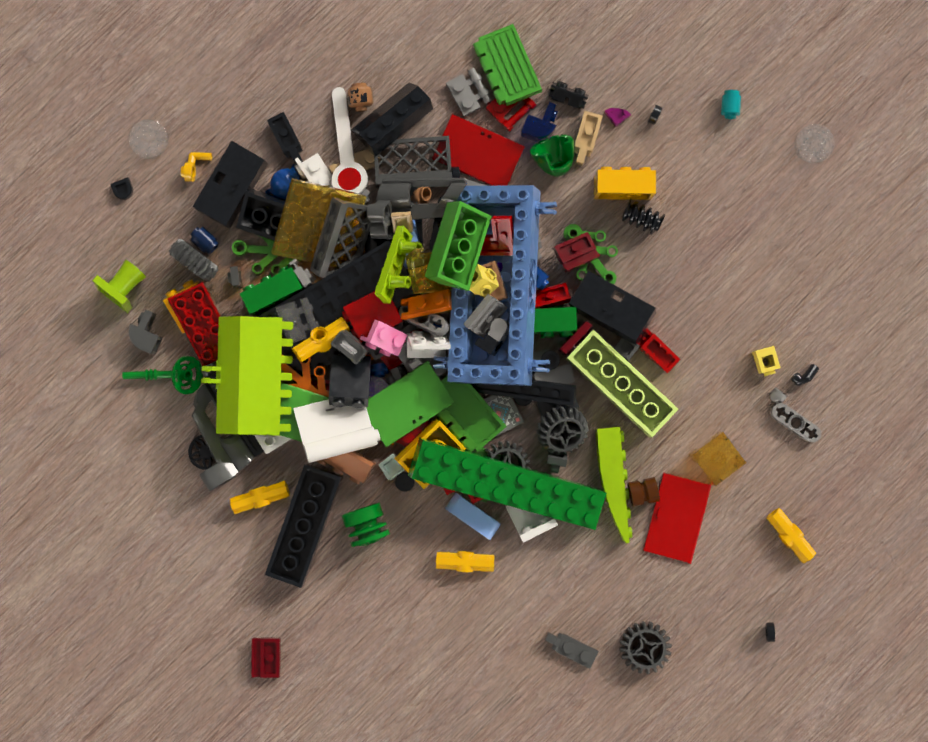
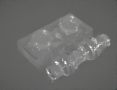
[276,297,319,343]

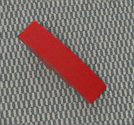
[638,328,681,373]

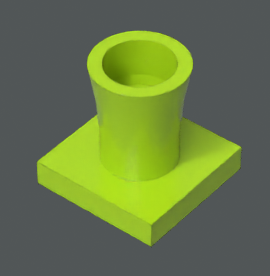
[92,260,146,314]

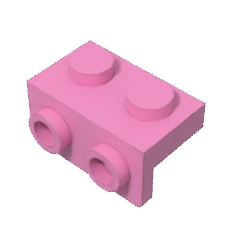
[360,320,407,357]

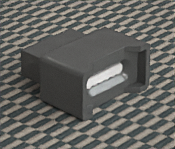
[331,329,370,364]

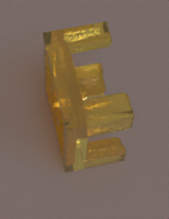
[405,248,453,294]
[688,432,746,486]

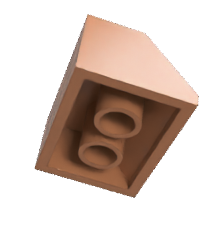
[317,451,376,484]

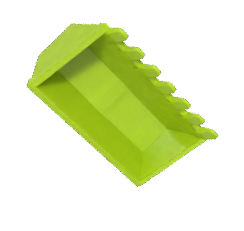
[201,316,293,436]

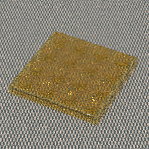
[272,178,367,267]

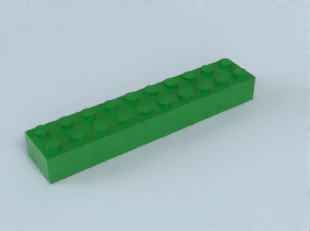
[408,437,607,530]

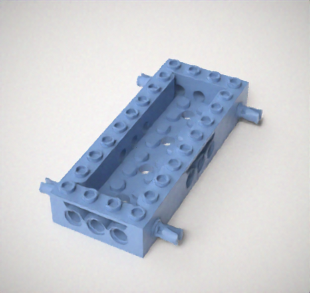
[433,185,557,386]

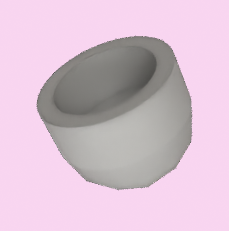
[770,387,787,404]

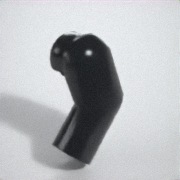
[791,364,819,386]

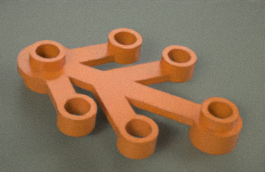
[281,355,329,397]

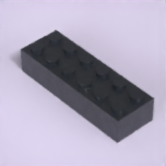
[265,464,343,588]

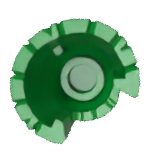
[530,135,574,177]

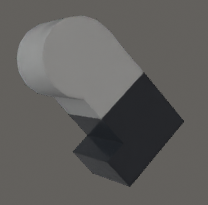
[475,318,509,356]

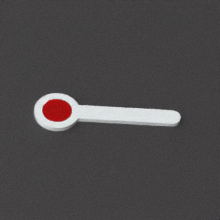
[332,87,368,198]

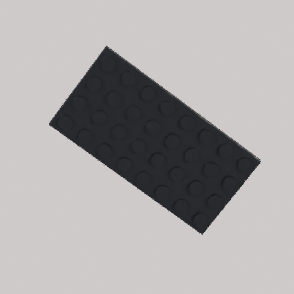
[258,240,421,384]

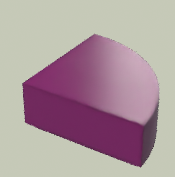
[604,108,631,127]

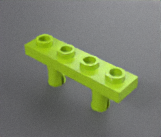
[374,226,423,304]

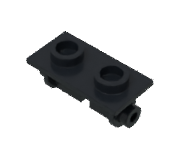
[548,81,589,109]

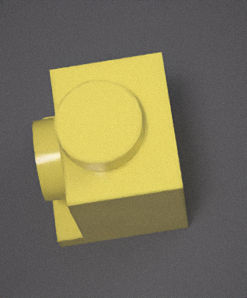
[751,346,780,376]

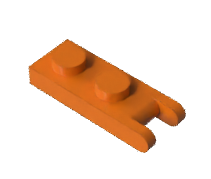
[400,289,452,320]

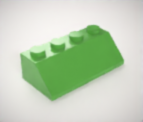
[424,201,492,291]

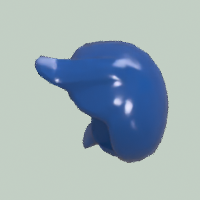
[265,164,302,200]

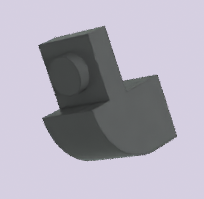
[129,309,163,355]

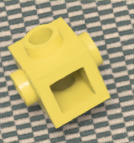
[469,264,499,298]

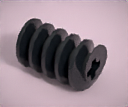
[622,198,665,235]

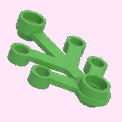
[564,224,618,284]
[232,235,307,275]

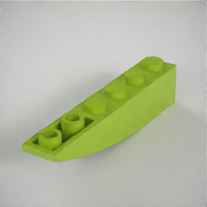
[595,427,632,543]

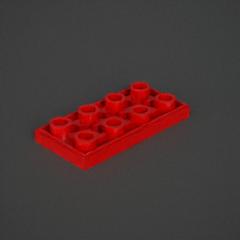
[168,281,221,366]

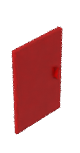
[432,114,525,186]
[643,473,712,564]

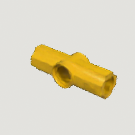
[292,317,350,362]
[230,481,290,514]
[766,508,816,564]
[436,551,494,572]

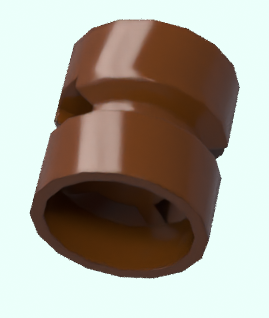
[627,477,660,507]

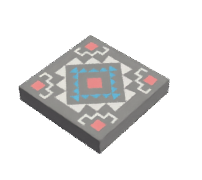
[484,395,524,437]

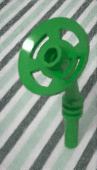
[122,356,203,394]

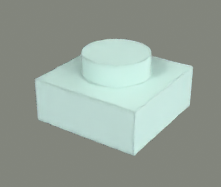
[378,453,405,481]

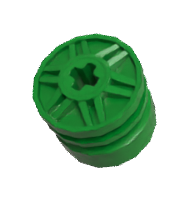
[341,502,390,547]

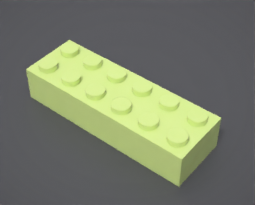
[566,330,678,437]

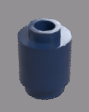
[190,227,219,255]

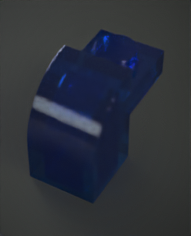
[521,102,558,141]

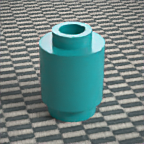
[721,90,741,119]

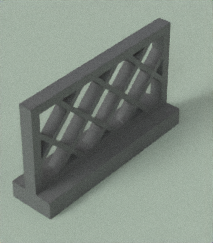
[374,136,452,188]
[310,197,371,278]

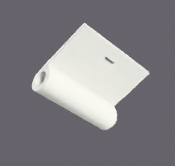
[293,399,380,463]

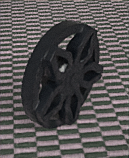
[188,435,217,470]

